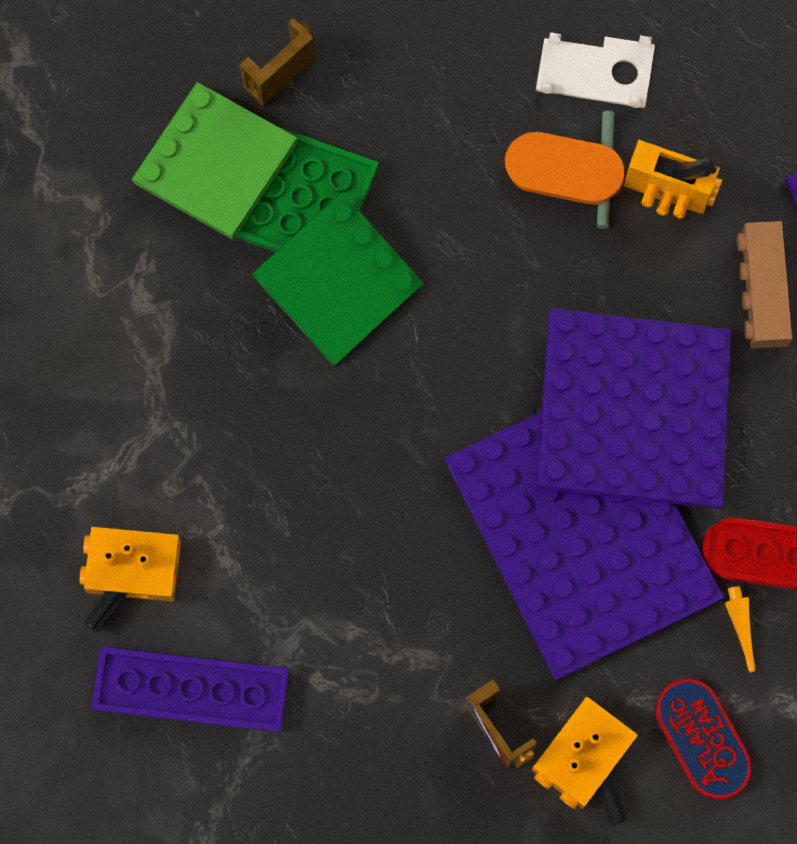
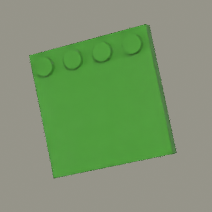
[132,82,298,240]

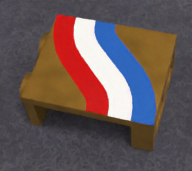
[465,679,537,768]

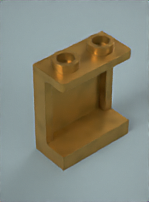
[240,18,315,106]

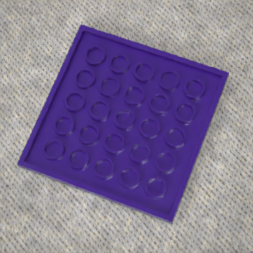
[536,308,731,509]

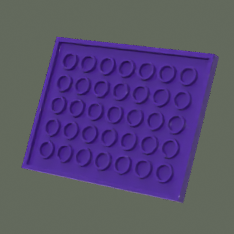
[444,412,724,681]

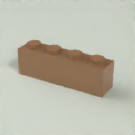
[737,221,792,349]

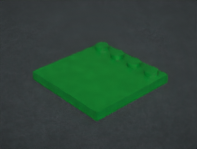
[235,127,380,252]
[251,192,423,365]

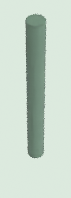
[597,111,614,229]

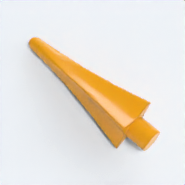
[724,586,756,673]

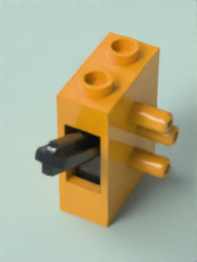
[624,140,722,219]
[80,527,181,633]
[532,696,638,826]

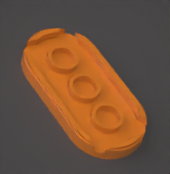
[505,132,625,205]

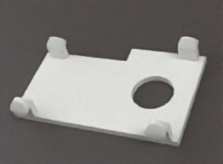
[536,32,655,108]

